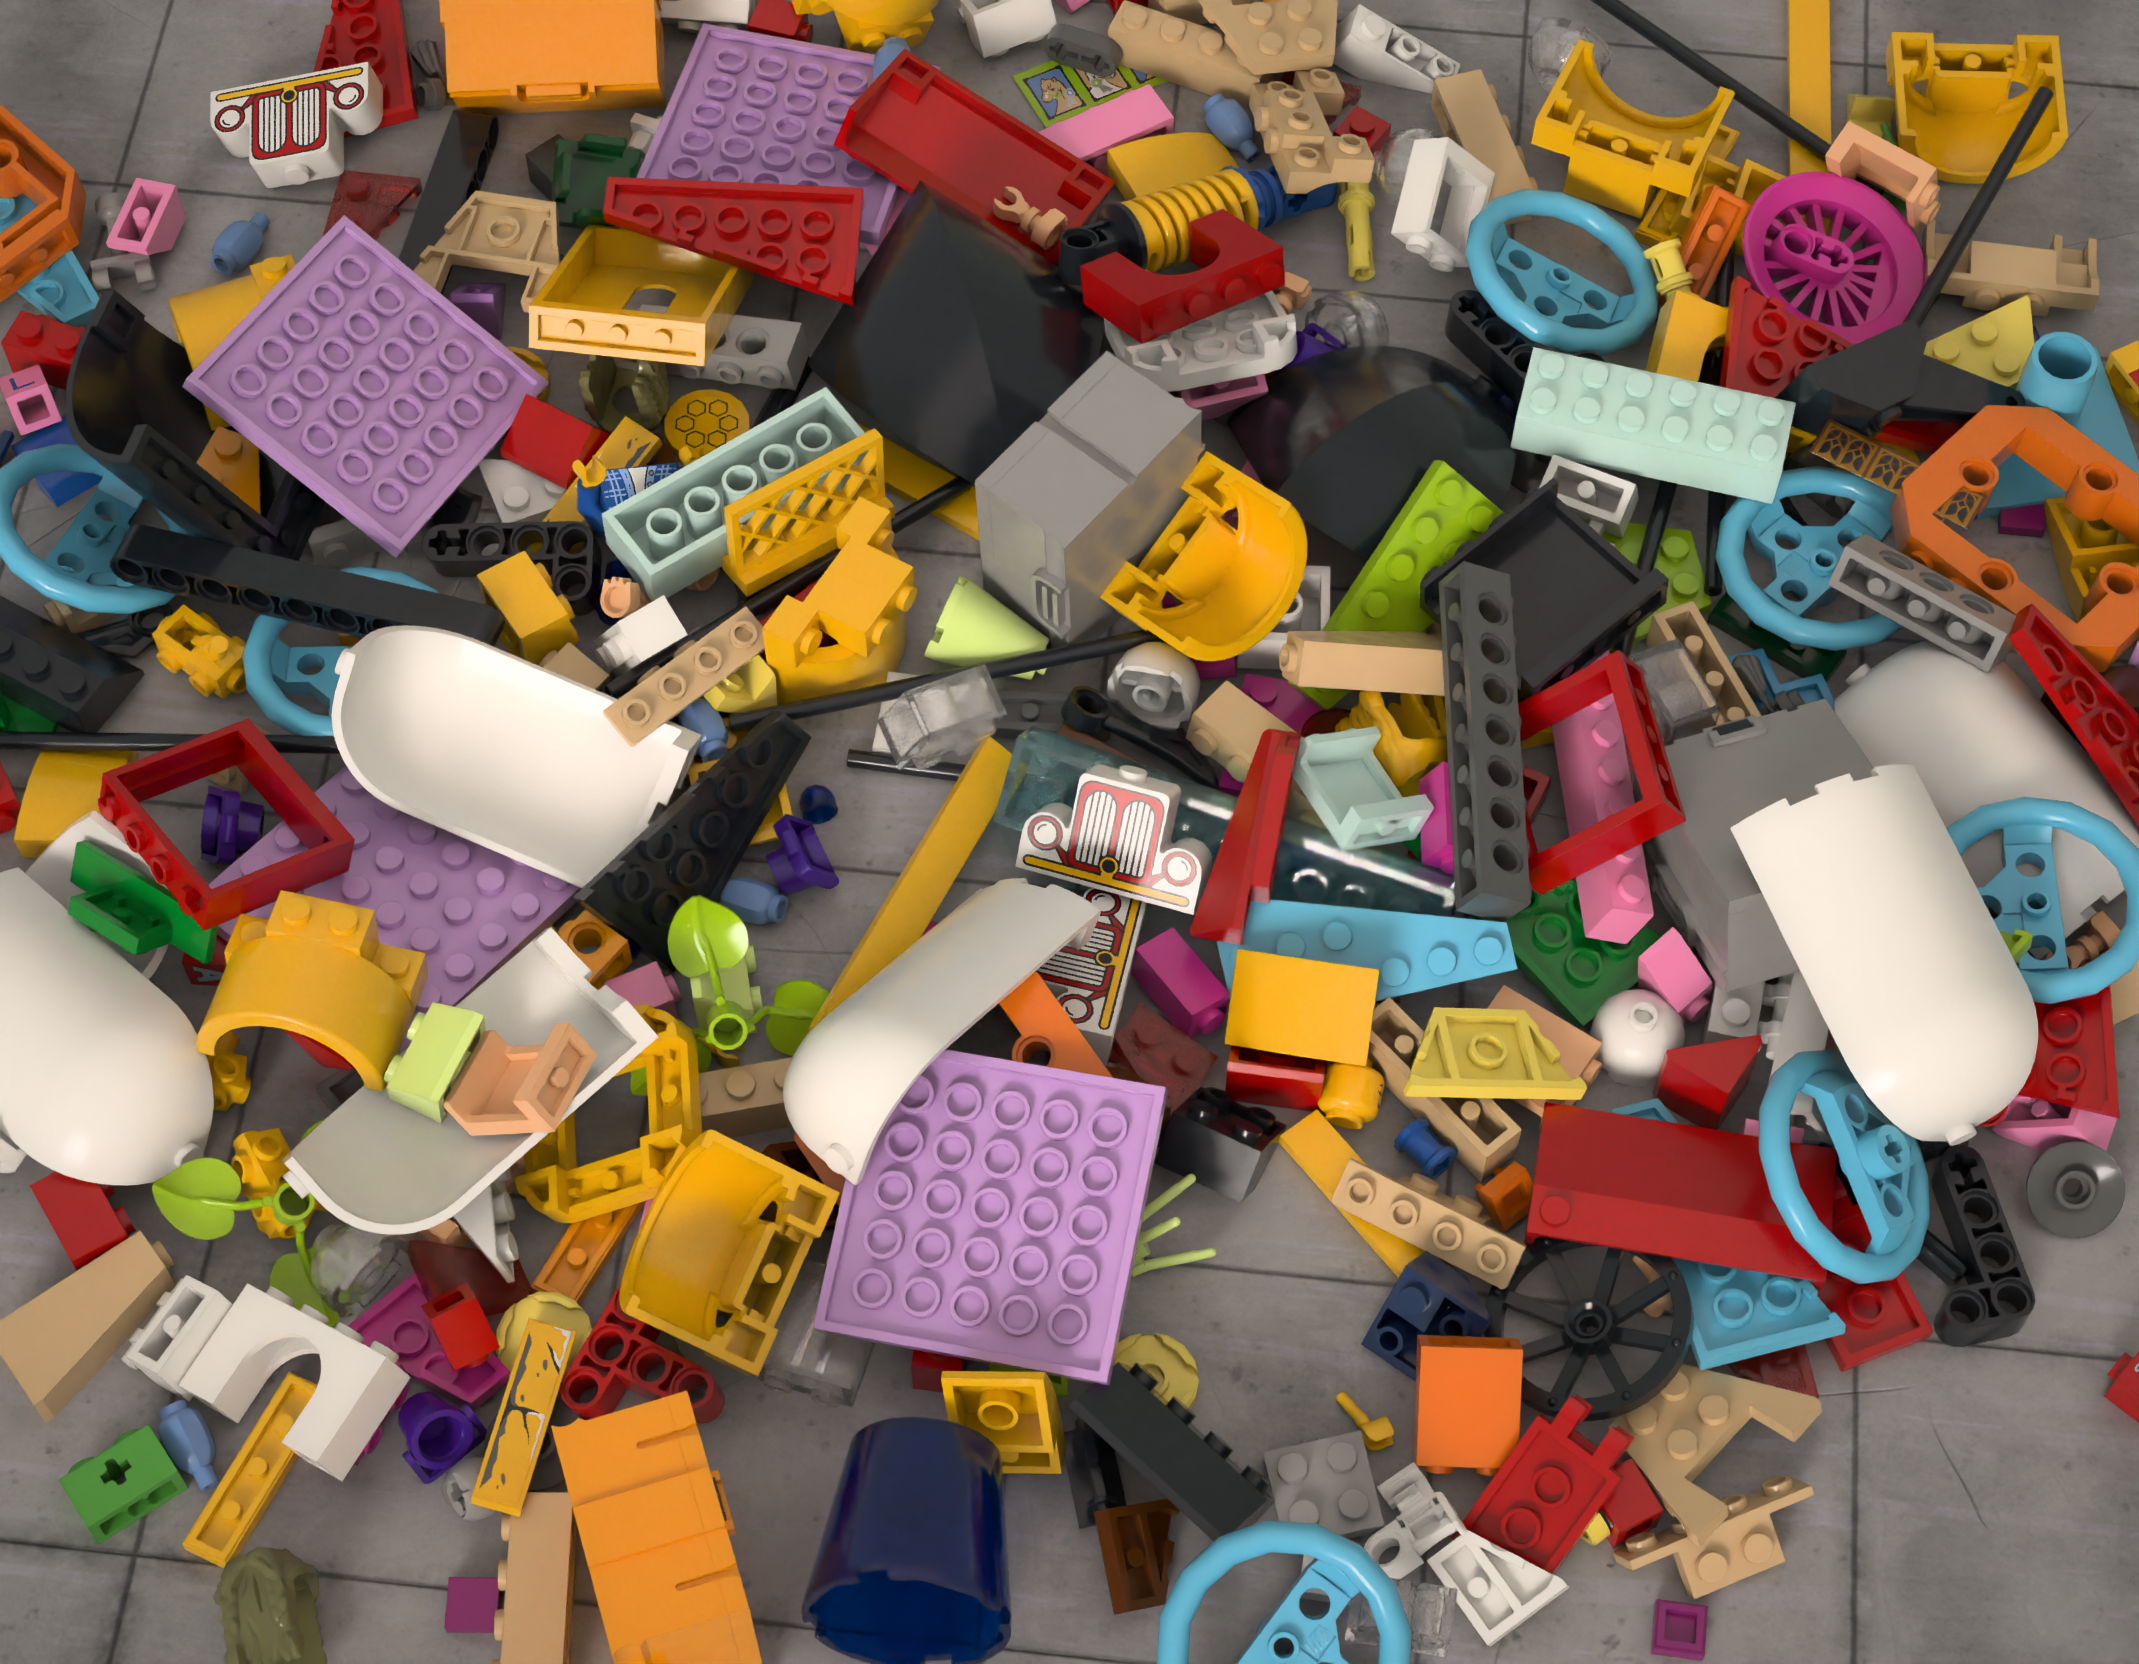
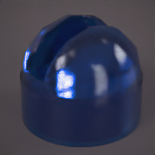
[799,784,838,824]

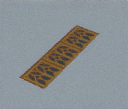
[1810,419,1987,530]

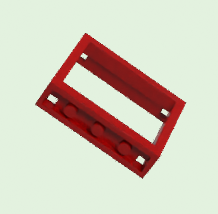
[1518,650,1686,895]
[98,718,355,931]

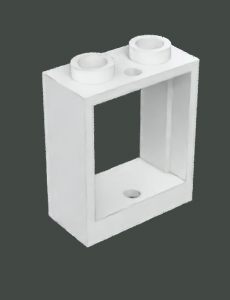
[1391,137,1495,272]

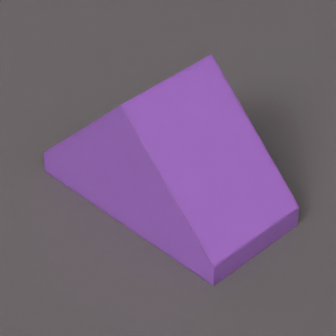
[450,283,506,339]

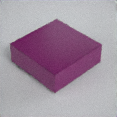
[1998,503,2045,538]
[444,1577,502,1633]
[1651,1599,1708,1661]

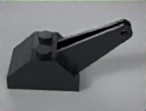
[1775,318,2026,439]

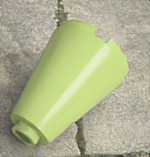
[924,575,1050,680]

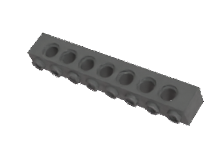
[1439,561,1532,922]

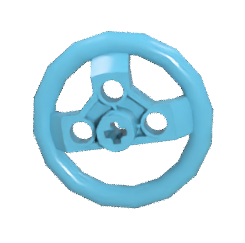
[1465,189,1660,356]
[0,444,191,615]
[1716,466,1904,651]
[242,566,440,736]
[1946,796,2139,1004]
[1759,1050,1930,1284]
[1157,1520,1412,1664]

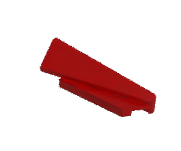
[1189,729,1301,945]

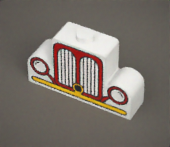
[210,62,383,189]
[1015,764,1213,915]
[1037,887,1147,1066]

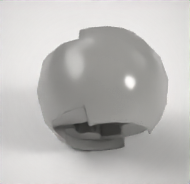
[442,1456,496,1522]

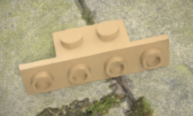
[602,606,765,747]
[1331,1158,1527,1289]
[1613,1475,1815,1599]

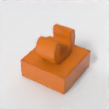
[1474,1161,1533,1232]

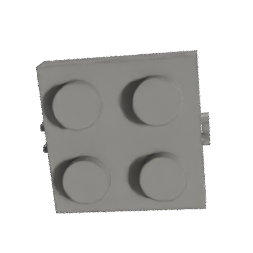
[1263,1430,1385,1539]

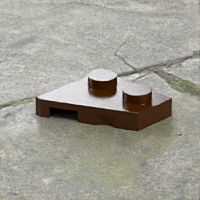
[1094,1499,1180,1615]

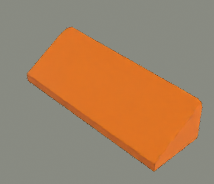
[1658,185,1752,306]

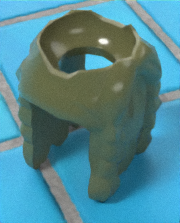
[578,354,671,434]
[213,1547,328,1664]

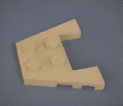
[1197,0,1338,75]
[413,190,560,313]
[1608,1363,1822,1547]

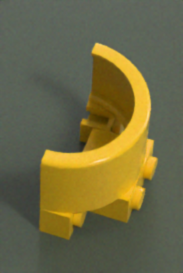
[791,0,940,52]
[1885,32,2069,184]
[1531,40,1735,219]
[168,254,296,430]
[1100,451,1308,662]
[762,496,917,704]
[197,890,428,1091]
[619,1129,840,1376]

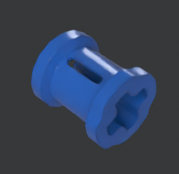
[1394,1117,1458,1180]

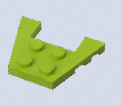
[1602,522,1712,654]

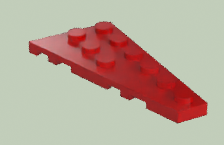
[313,0,419,138]
[603,177,864,306]
[1720,275,1966,454]
[2008,603,2139,827]
[2018,984,2120,1119]

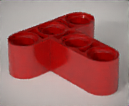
[560,1287,725,1424]

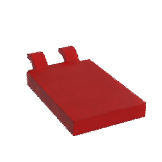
[1817,1175,1934,1372]
[1451,1394,1634,1575]

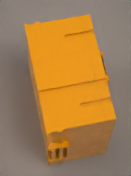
[439,0,667,114]
[551,1391,762,1664]

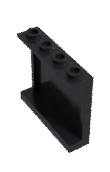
[1420,478,1669,701]

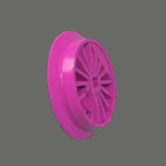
[1743,172,1925,345]

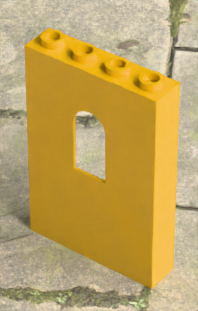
[529,224,753,366]

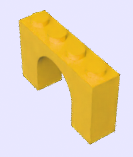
[1645,290,1816,453]

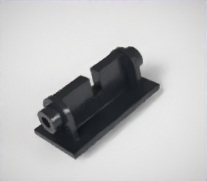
[1064,1418,1126,1529]

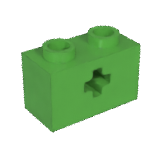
[59,1424,188,1544]

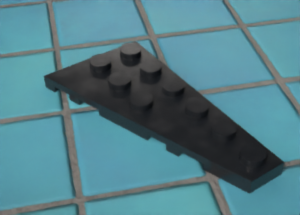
[573,710,812,972]

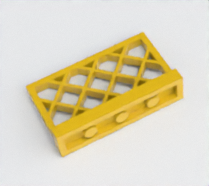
[721,428,895,597]

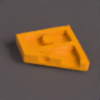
[196,426,261,515]

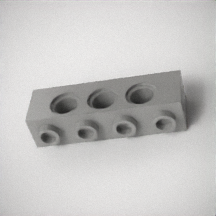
[632,304,810,390]
[1828,533,2016,673]

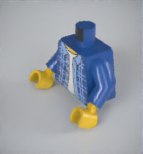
[572,446,707,541]

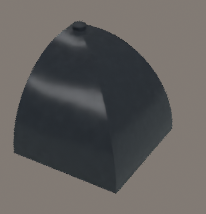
[807,180,1104,485]
[65,290,325,561]
[1226,346,1516,560]

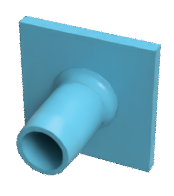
[1975,332,2139,519]

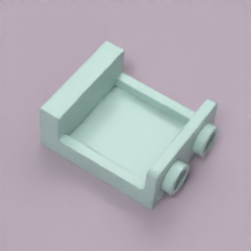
[1293,727,1434,851]

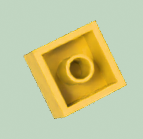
[477,550,580,666]

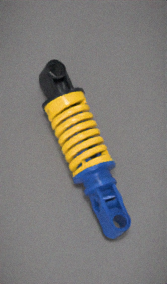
[1057,165,1337,285]

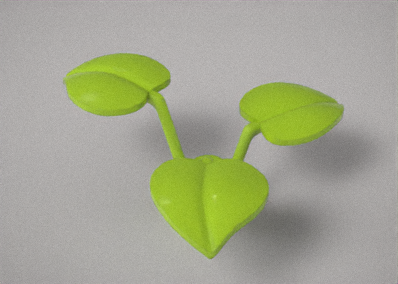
[630,895,830,1096]
[152,1119,352,1328]

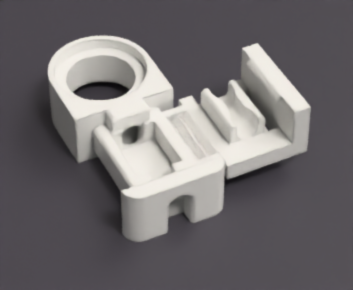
[1364,1462,1467,1581]

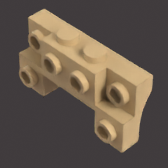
[1249,68,1375,194]
[1921,220,2100,317]

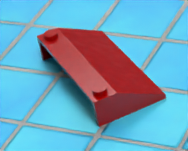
[833,48,1116,265]
[1524,1102,1837,1293]

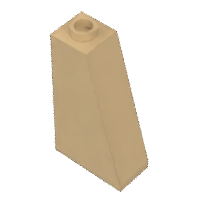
[1279,631,1445,696]
[0,1230,175,1423]

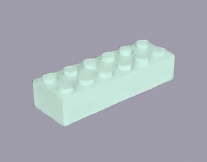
[1511,347,1796,504]
[602,387,869,601]

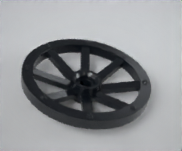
[1484,1236,1694,1422]

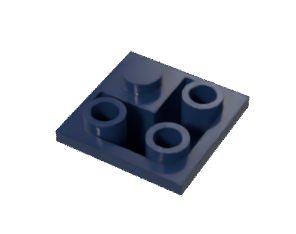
[1361,1251,1492,1382]

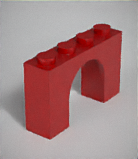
[1080,209,1285,344]

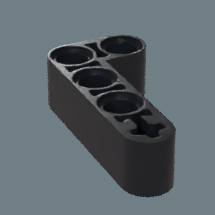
[1445,290,1607,406]
[422,521,602,616]
[1931,1145,2036,1347]

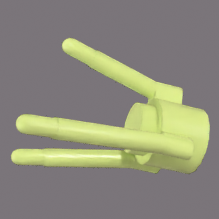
[1132,1174,1217,1278]

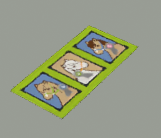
[1012,60,1168,128]

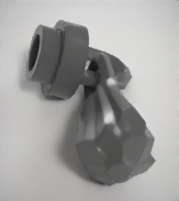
[410,39,456,111]
[1731,655,1806,716]

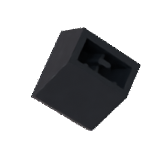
[1154,1087,1287,1203]

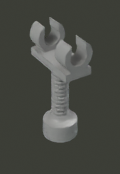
[90,193,157,299]

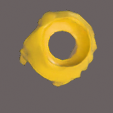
[1335,690,1448,797]

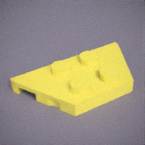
[1924,295,2034,389]
[1403,1007,1587,1100]

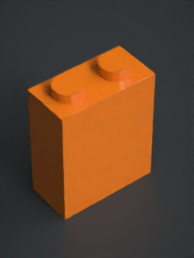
[1413,1335,1523,1476]

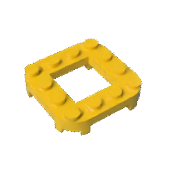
[515,1004,702,1223]

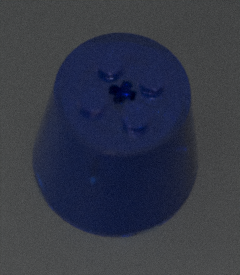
[801,1417,1012,1664]

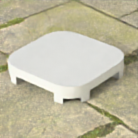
[1104,291,1297,392]

